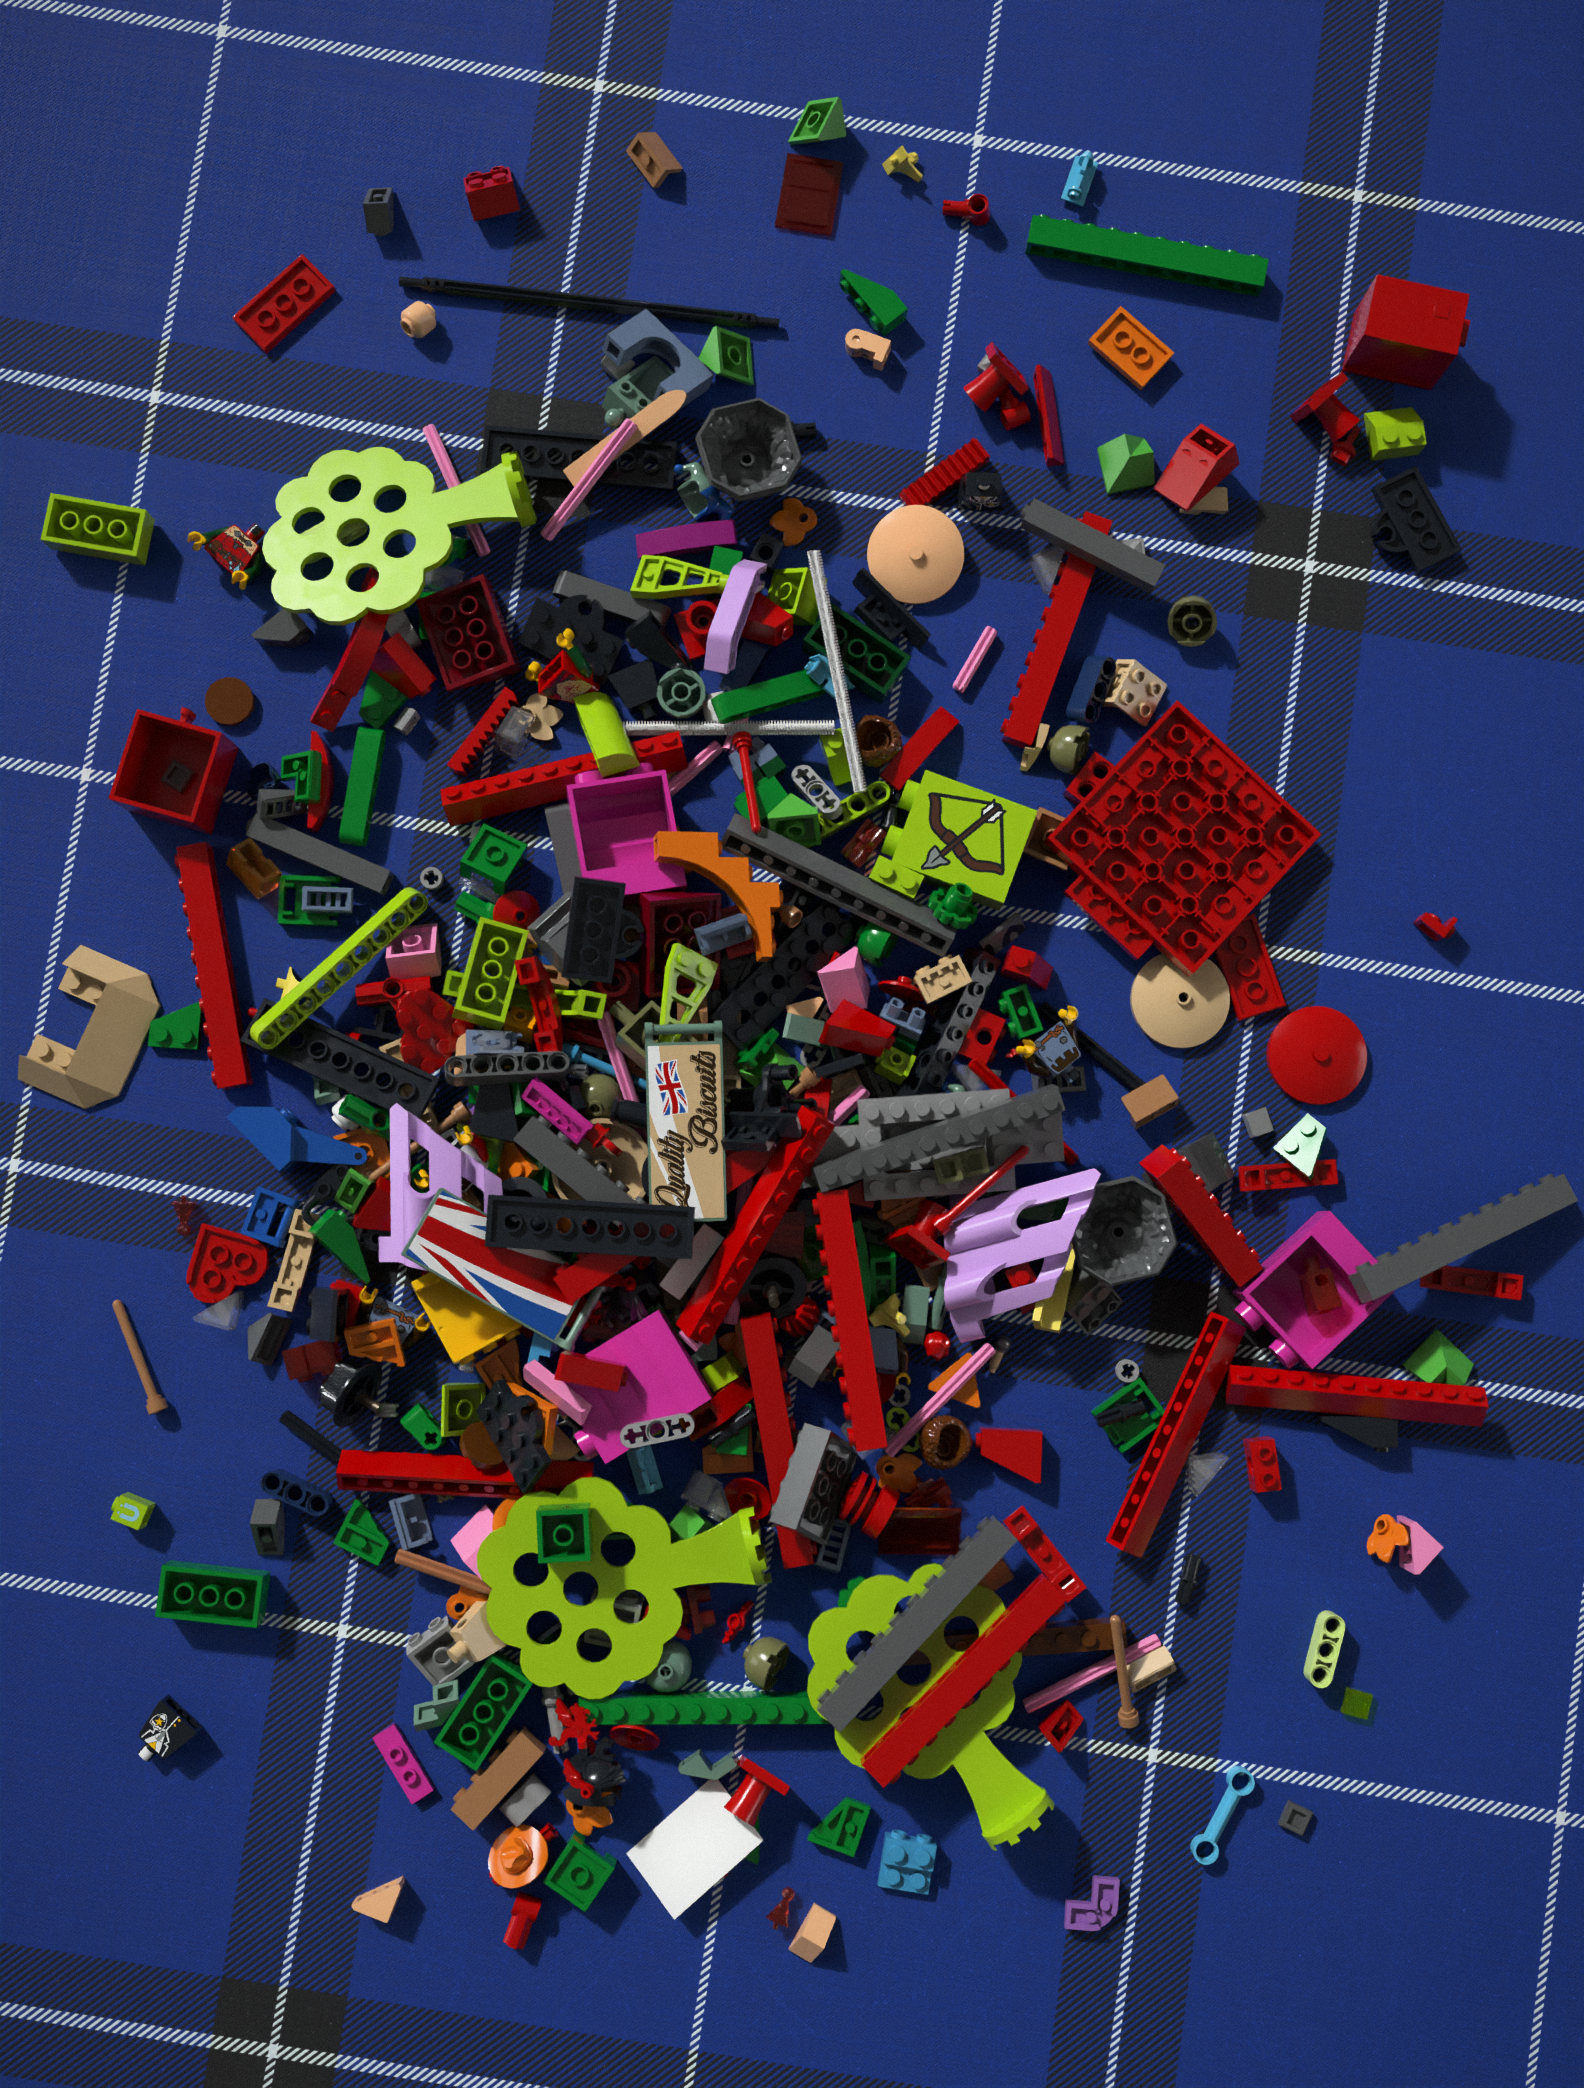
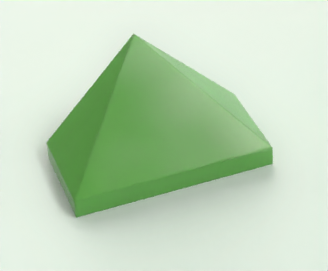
[333,1168,375,1214]

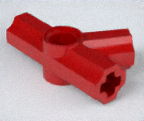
[355,976,433,1011]

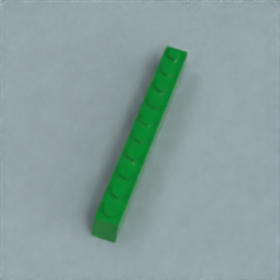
[1025,215,1269,297]
[579,1691,831,1725]

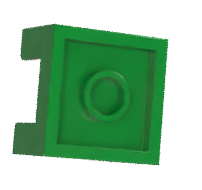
[460,824,528,896]
[543,1830,617,1912]

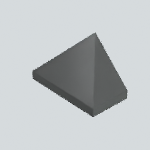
[248,1313,292,1366]

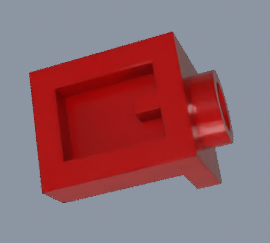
[1413,912,1458,942]

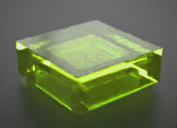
[1340,1686,1373,1720]

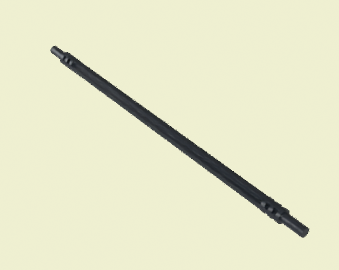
[399,277,780,329]

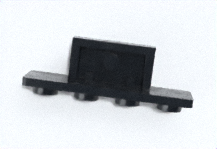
[852,568,931,650]
[721,1111,803,1152]

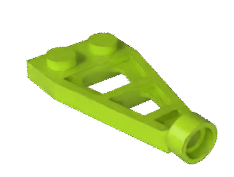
[630,555,729,599]
[657,943,718,1043]

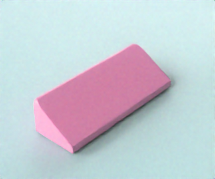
[523,1359,592,1426]

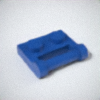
[240,1186,302,1248]

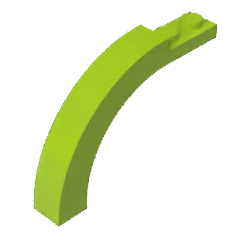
[442,970,607,1020]

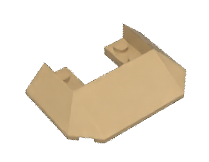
[18,945,161,1109]

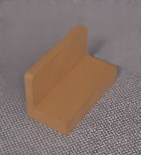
[626,132,683,188]
[1121,1074,1179,1130]

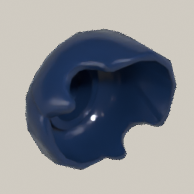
[245,762,281,801]

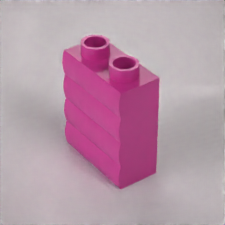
[566,763,687,906]
[1232,1211,1395,1369]
[554,1309,713,1464]

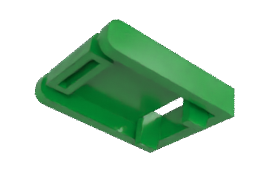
[278,875,341,927]
[1091,1376,1165,1453]

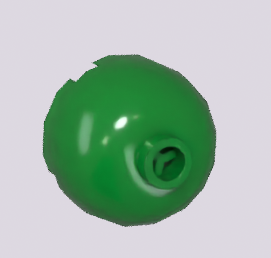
[856,921,899,968]

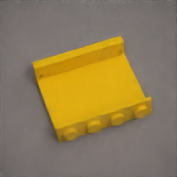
[411,1272,524,1366]

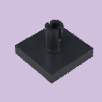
[814,1045,872,1079]

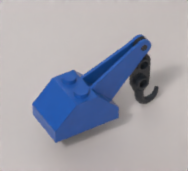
[227,1107,369,1226]

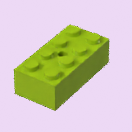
[40,493,155,566]
[452,917,529,1031]

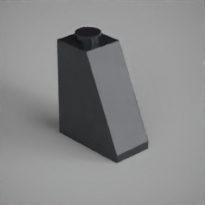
[470,1084,520,1144]

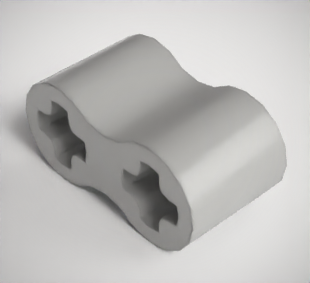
[385,609,422,649]
[499,1773,551,1827]

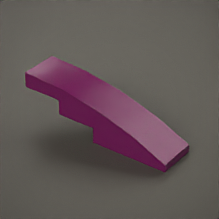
[635,520,737,560]

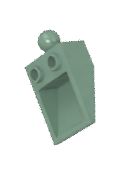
[602,355,674,429]

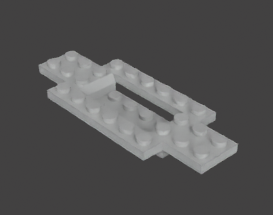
[811,1088,1065,1201]

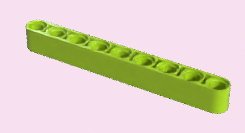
[250,887,428,1049]

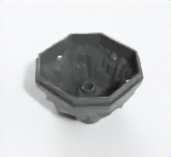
[695,398,803,502]
[1072,1175,1178,1287]

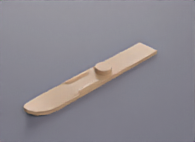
[563,390,687,487]

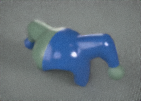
[674,462,733,521]

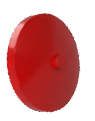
[1266,1006,1367,1105]

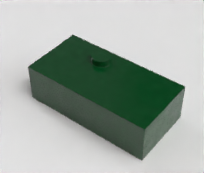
[801,603,911,705]

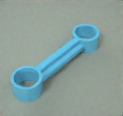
[1190,1766,1255,1865]

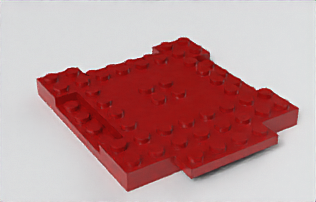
[1044,700,1321,977]

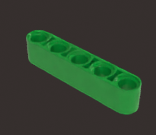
[711,670,826,724]
[339,727,386,847]

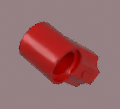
[503,1891,543,1949]

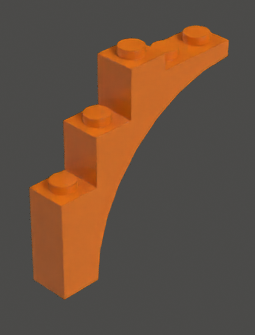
[653,831,783,962]

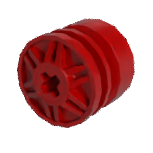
[837,1471,900,1539]

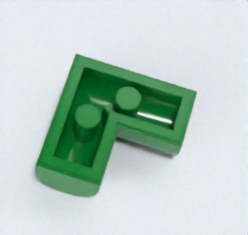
[281,750,322,804]

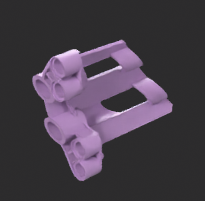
[379,1103,503,1271]
[944,1168,1101,1343]

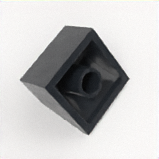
[306,1287,349,1342]

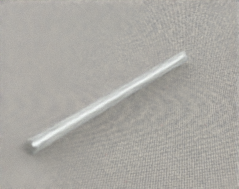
[807,550,867,793]
[623,720,835,736]

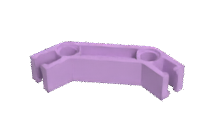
[704,559,767,674]

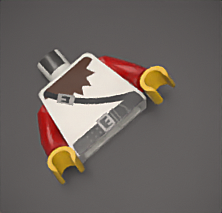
[414,1125,489,1193]

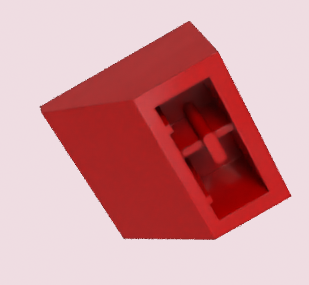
[463,166,520,221]

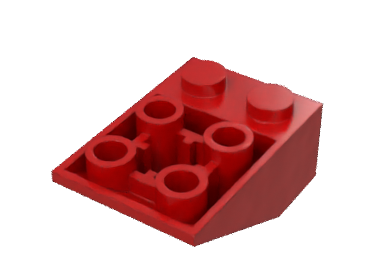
[1153,424,1240,512]

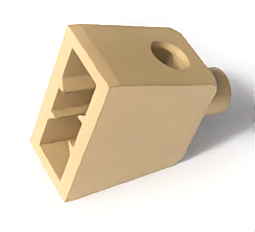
[447,1601,507,1663]

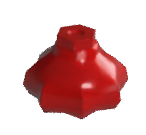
[923,1330,951,1361]

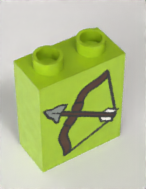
[881,770,1037,911]

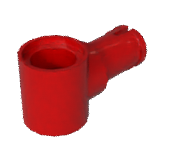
[942,194,990,226]
[998,385,1031,431]

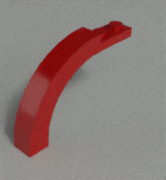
[310,568,389,732]

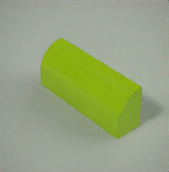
[573,692,640,777]

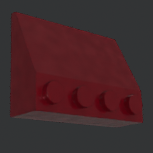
[416,574,522,692]
[639,891,721,998]

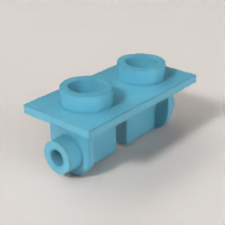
[1061,151,1098,207]
[804,654,855,699]
[626,1439,663,1495]

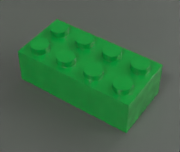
[155,1560,271,1628]
[434,1651,533,1771]

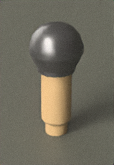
[988,1335,1011,1373]

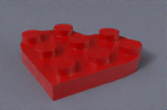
[396,989,476,1074]
[186,1223,269,1303]

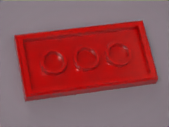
[232,254,336,354]
[1214,913,1286,1022]

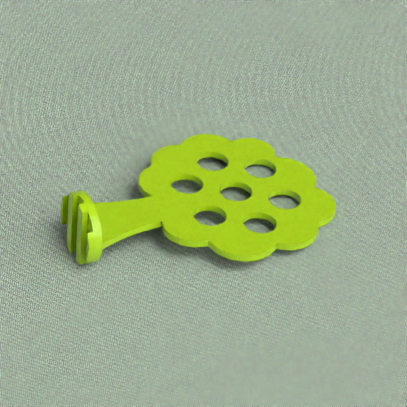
[262,447,537,625]
[477,1477,772,1699]
[807,1563,1055,1851]

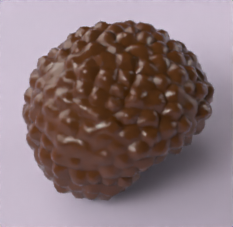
[853,715,902,768]
[918,1415,973,1470]

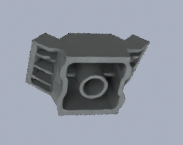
[528,891,588,986]
[1142,1132,1235,1215]

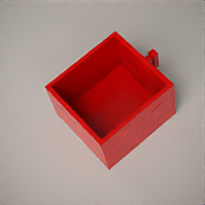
[1342,274,1470,390]
[108,707,239,835]

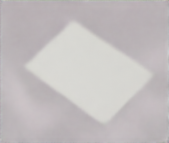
[626,1779,764,1920]

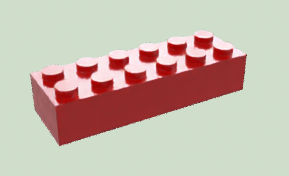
[1139,1144,1263,1287]

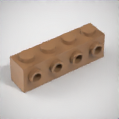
[450,1726,546,1831]

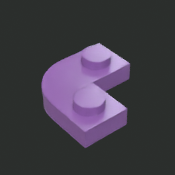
[1064,1875,1120,1931]

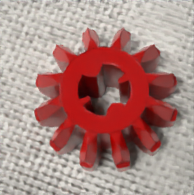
[778,1296,821,1338]

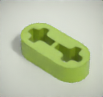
[886,1406,920,1452]

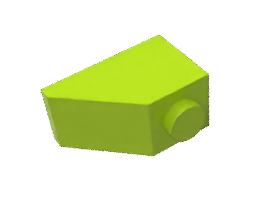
[819,727,852,787]

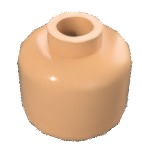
[400,301,436,339]

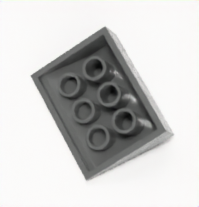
[770,1423,860,1547]

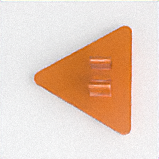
[928,1352,980,1408]

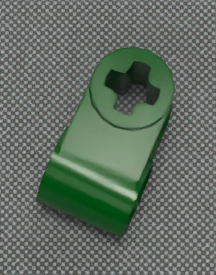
[400,1402,447,1450]

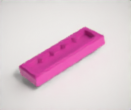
[521,1077,594,1145]
[372,1722,435,1804]

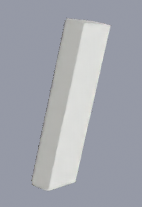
[659,1223,725,1300]

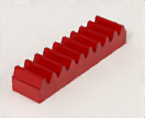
[899,438,990,506]
[447,687,520,777]

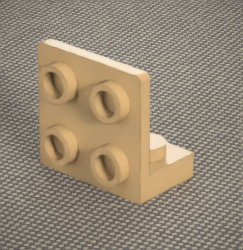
[1103,659,1167,726]
[912,954,972,1005]

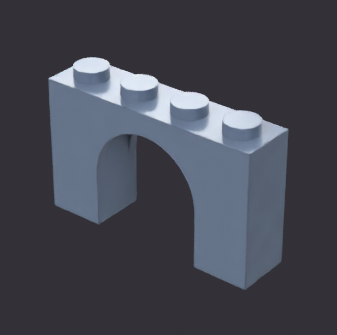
[602,309,714,410]

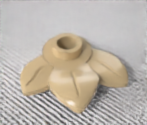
[514,693,564,741]

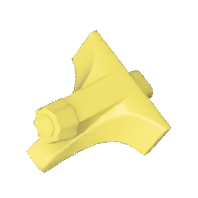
[882,146,923,182]
[275,967,300,999]
[868,1293,910,1338]

